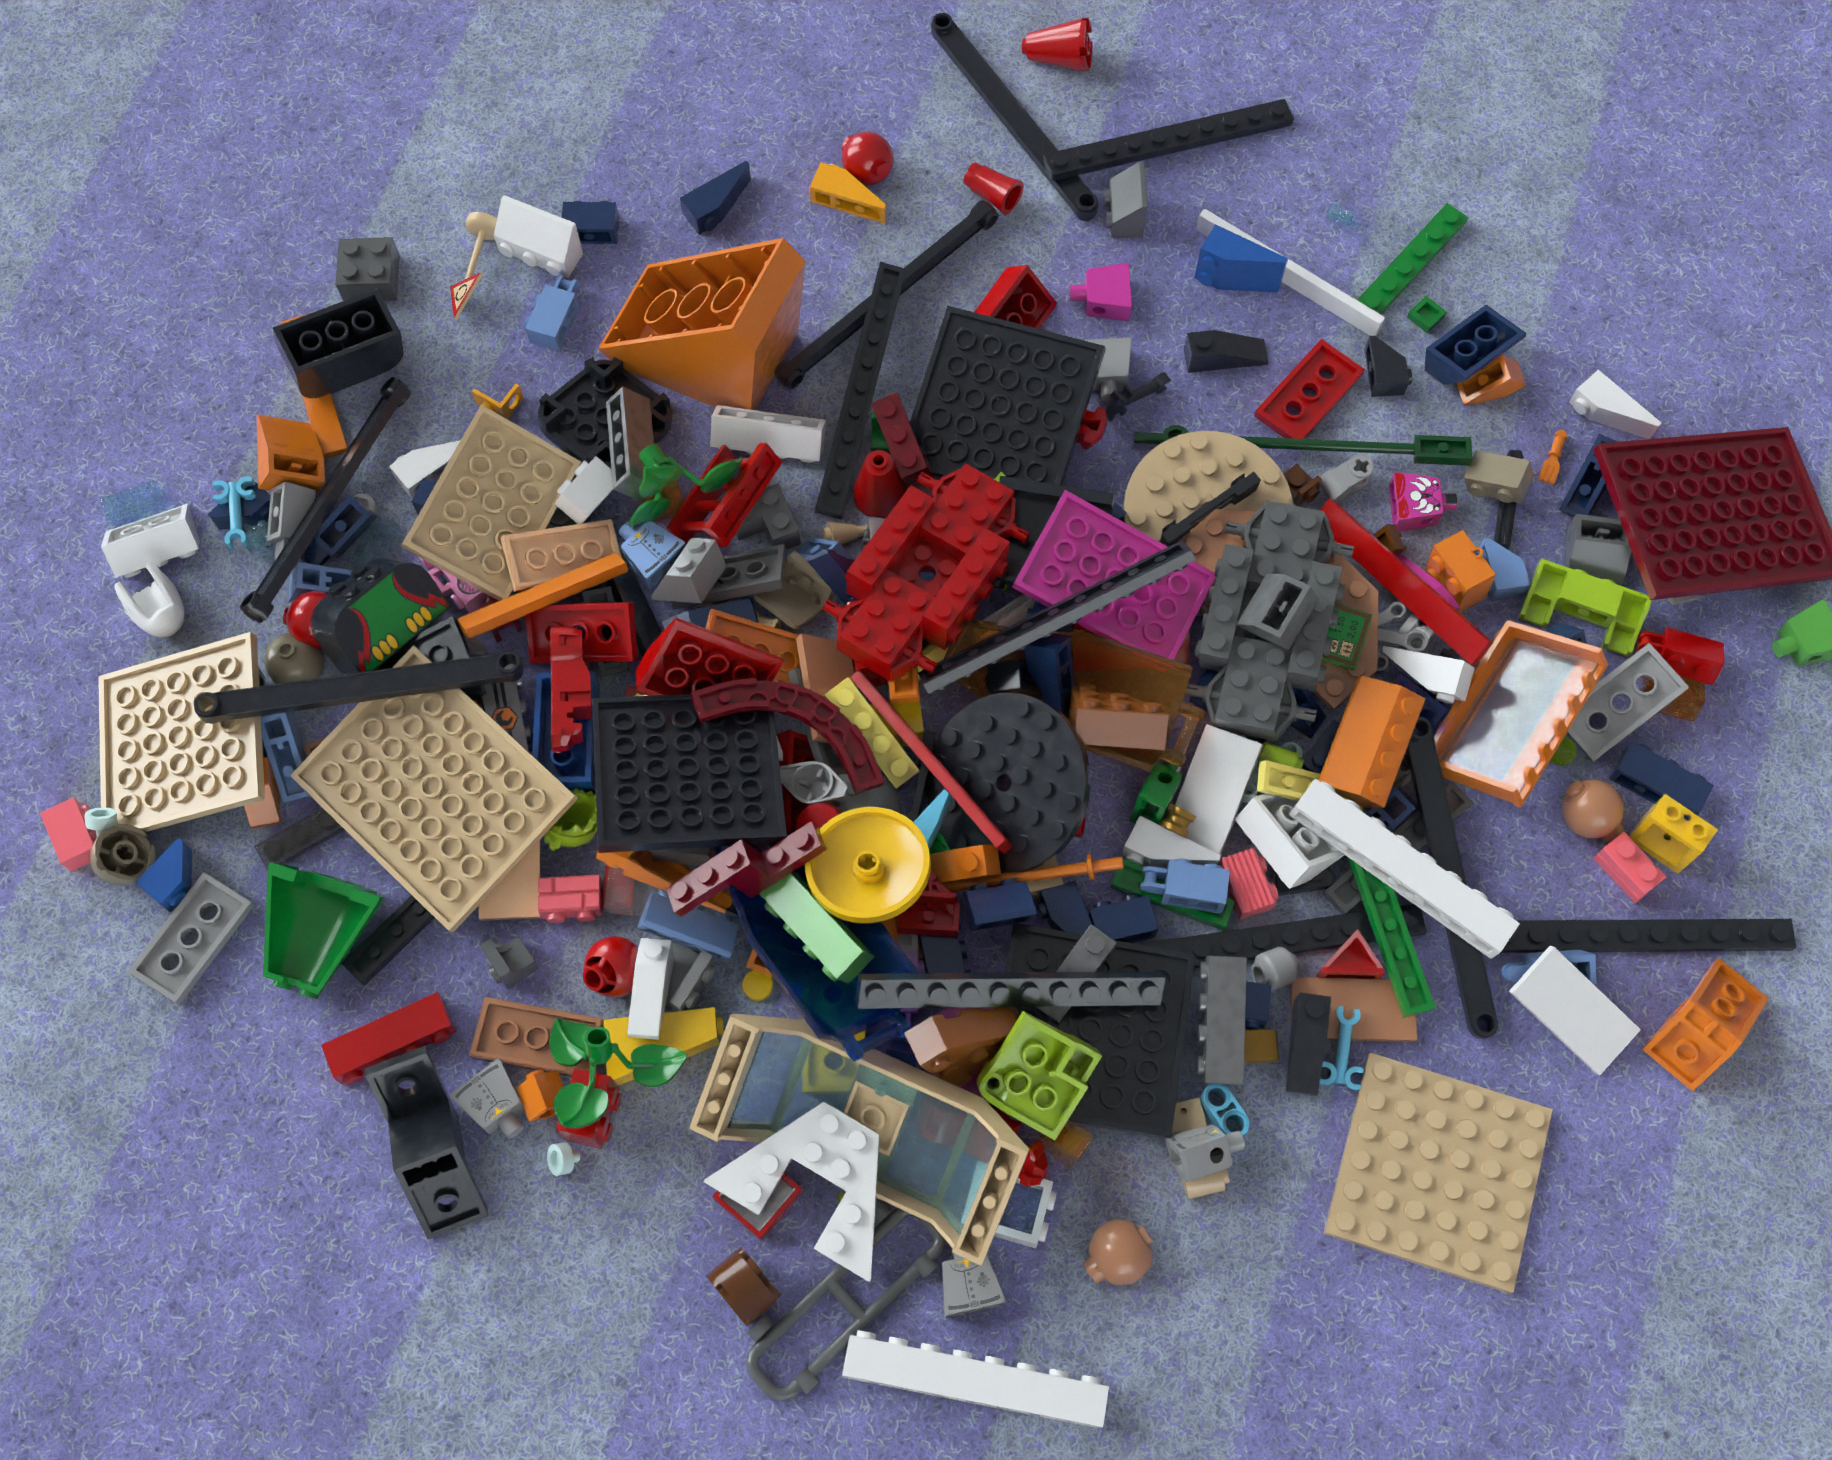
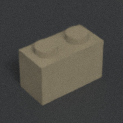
[1464,450,1534,504]

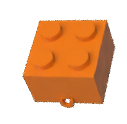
[1425,530,1496,613]

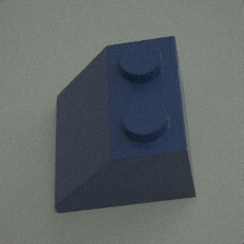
[964,878,1037,931]

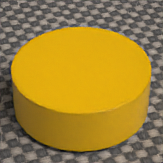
[742,970,773,1002]

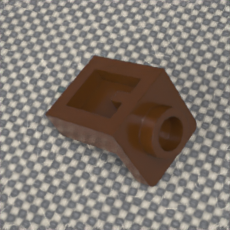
[1283,464,1322,506]

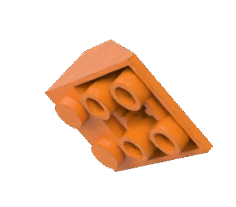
[257,414,325,494]

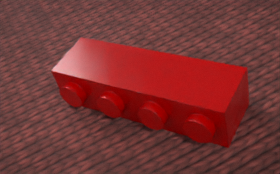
[321,992,457,1085]

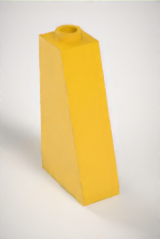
[604,1007,725,1086]

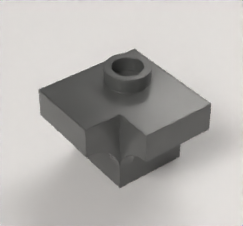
[480,937,540,989]

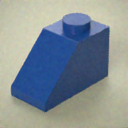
[135,838,192,912]

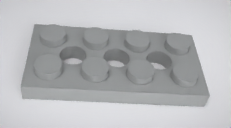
[1567,643,1689,763]
[127,872,255,1005]

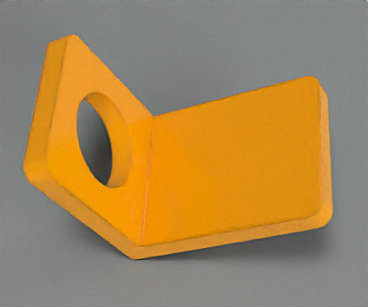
[471,383,524,419]

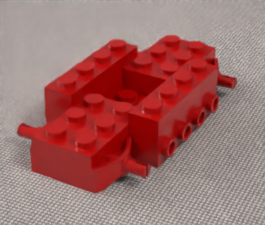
[822,463,1031,682]

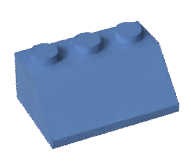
[637,890,738,960]

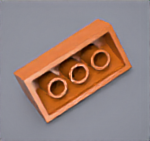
[1318,675,1425,808]

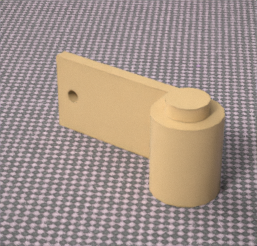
[1172,1097,1230,1199]

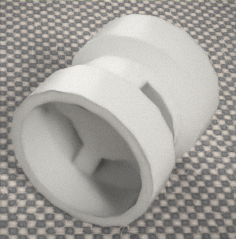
[1398,614,1435,648]

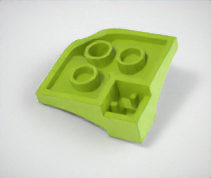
[977,1011,1102,1140]

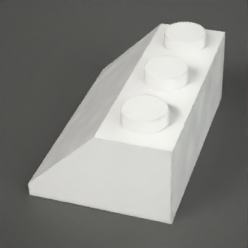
[494,195,583,278]
[101,504,200,578]
[1235,793,1344,889]

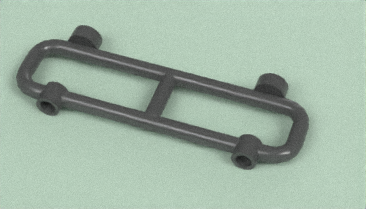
[746,1202,946,1401]

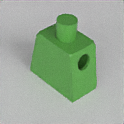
[1772,599,1832,665]

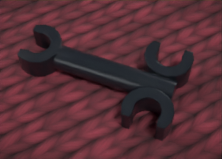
[1105,372,1171,422]

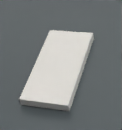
[1175,724,1263,855]
[1509,946,1641,1075]

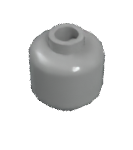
[1252,947,1299,991]

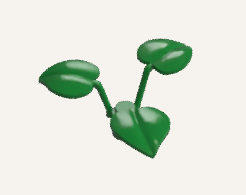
[628,443,742,528]
[549,1018,687,1128]

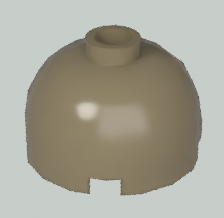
[264,633,324,684]
[89,824,155,886]

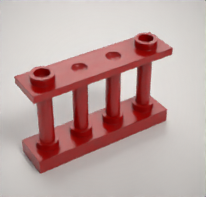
[666,443,782,547]

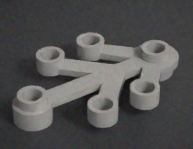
[1376,602,1429,674]

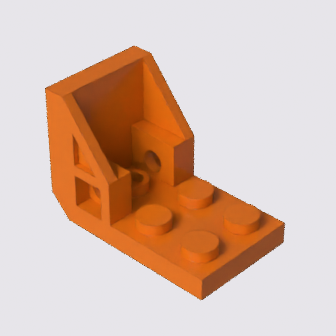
[1642,958,1769,1092]

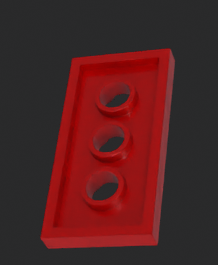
[1254,339,1365,439]
[525,602,638,663]

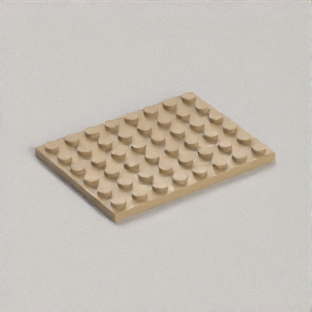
[290,646,578,933]

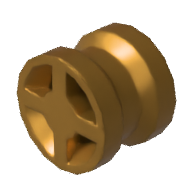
[1159,803,1197,838]

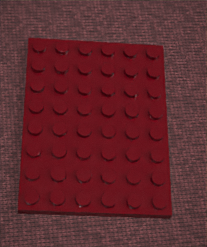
[1593,427,1832,600]

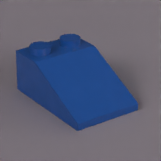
[1194,224,1288,292]

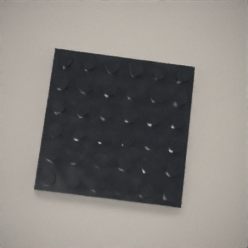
[910,306,1106,485]
[592,694,787,853]
[984,923,1196,1139]

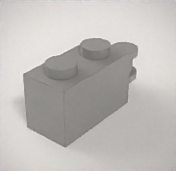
[266,482,316,562]

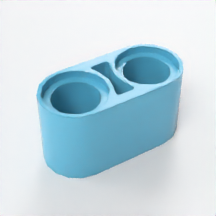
[1200,1083,1250,1136]

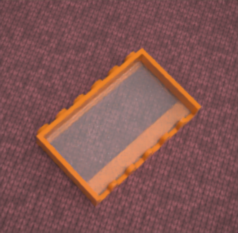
[1434,620,1608,808]

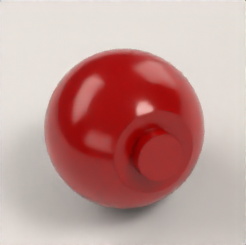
[841,131,894,186]
[283,591,328,648]
[583,936,639,998]

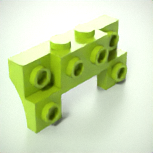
[1518,558,1652,657]

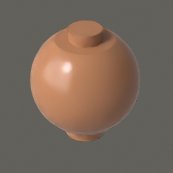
[1562,779,1624,841]
[1083,1219,1154,1285]

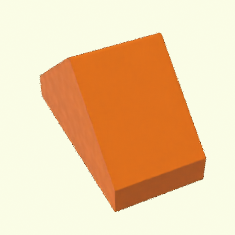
[598,238,806,410]

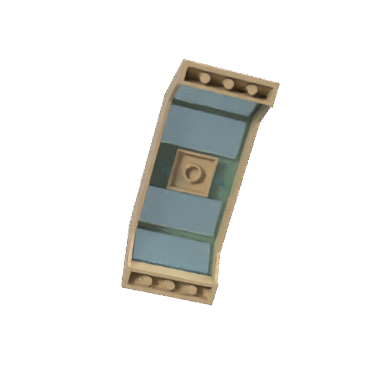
[689,1014,1030,1266]

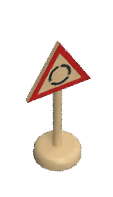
[450,212,497,320]

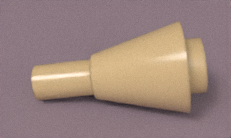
[822,522,867,545]

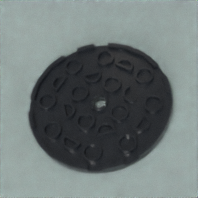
[926,693,1090,873]

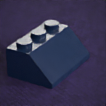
[1425,305,1526,385]

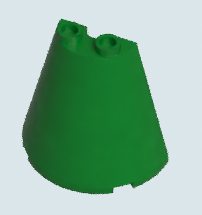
[263,862,385,999]

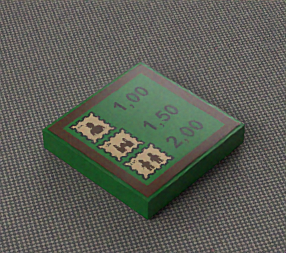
[1322,603,1373,670]

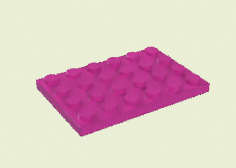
[1012,490,1216,673]

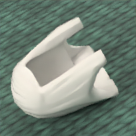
[115,562,185,637]

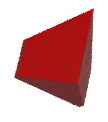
[1316,929,1384,979]

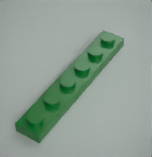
[1357,203,1469,315]
[1348,857,1436,1018]

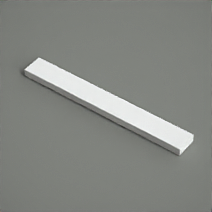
[1196,209,1385,336]

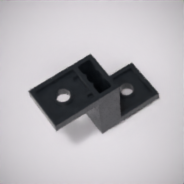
[364,1046,489,1239]

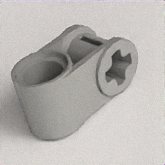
[1320,455,1374,504]

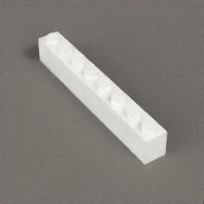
[1289,779,1520,959]
[842,1331,1109,1429]

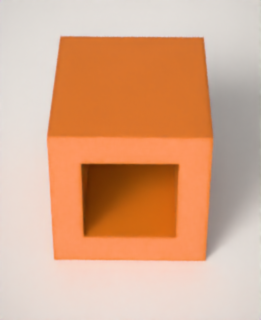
[516,1069,564,1122]

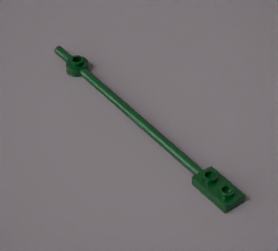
[1134,425,1473,466]

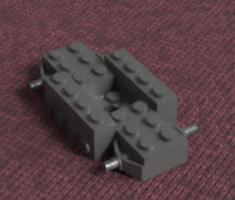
[1185,500,1354,742]

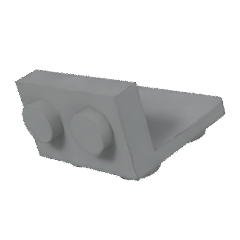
[661,938,716,1012]

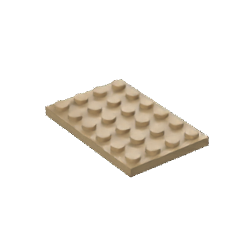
[401,405,581,601]

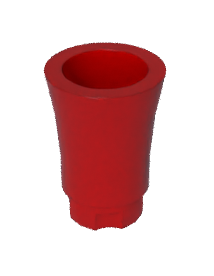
[963,162,1024,215]

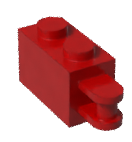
[1637,627,1724,685]

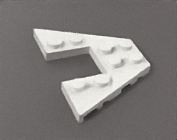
[704,1102,880,1282]

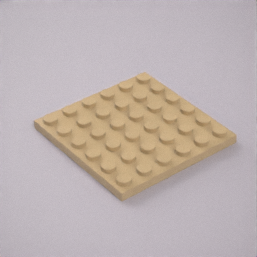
[99,632,265,832]
[1323,1053,1553,1294]

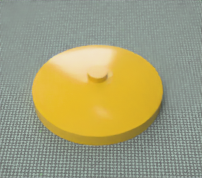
[805,807,931,923]

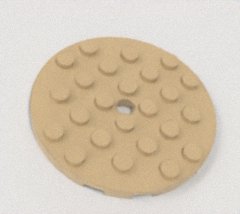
[1123,431,1293,594]

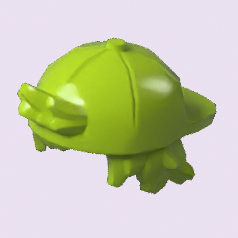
[544,788,597,851]

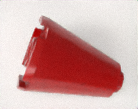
[1022,17,1093,71]
[852,450,907,519]

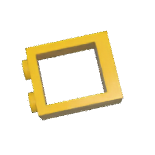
[1629,794,1718,874]

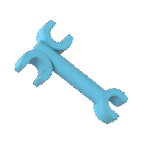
[212,476,256,549]
[1319,1006,1364,1090]

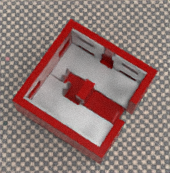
[712,1173,803,1242]

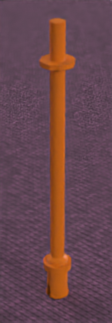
[942,853,1124,893]

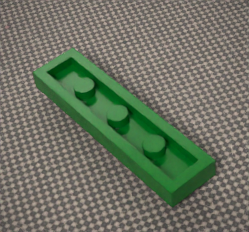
[1110,858,1235,931]

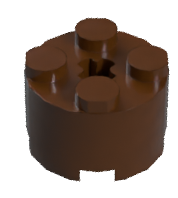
[706,1247,781,1327]

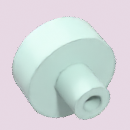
[85,807,118,836]
[547,1142,580,1176]

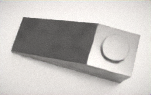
[1036,924,1116,1024]

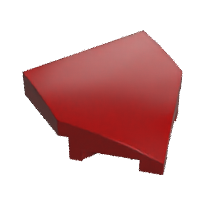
[897,870,960,937]

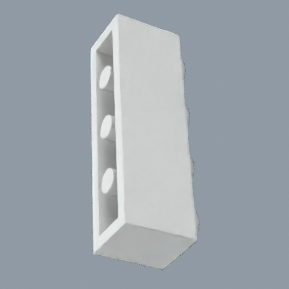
[710,405,826,463]

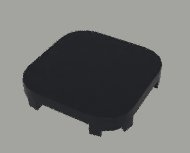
[538,357,672,469]

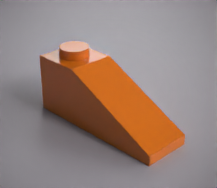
[930,845,1001,883]

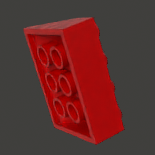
[635,617,784,696]

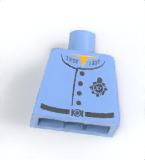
[619,521,686,590]

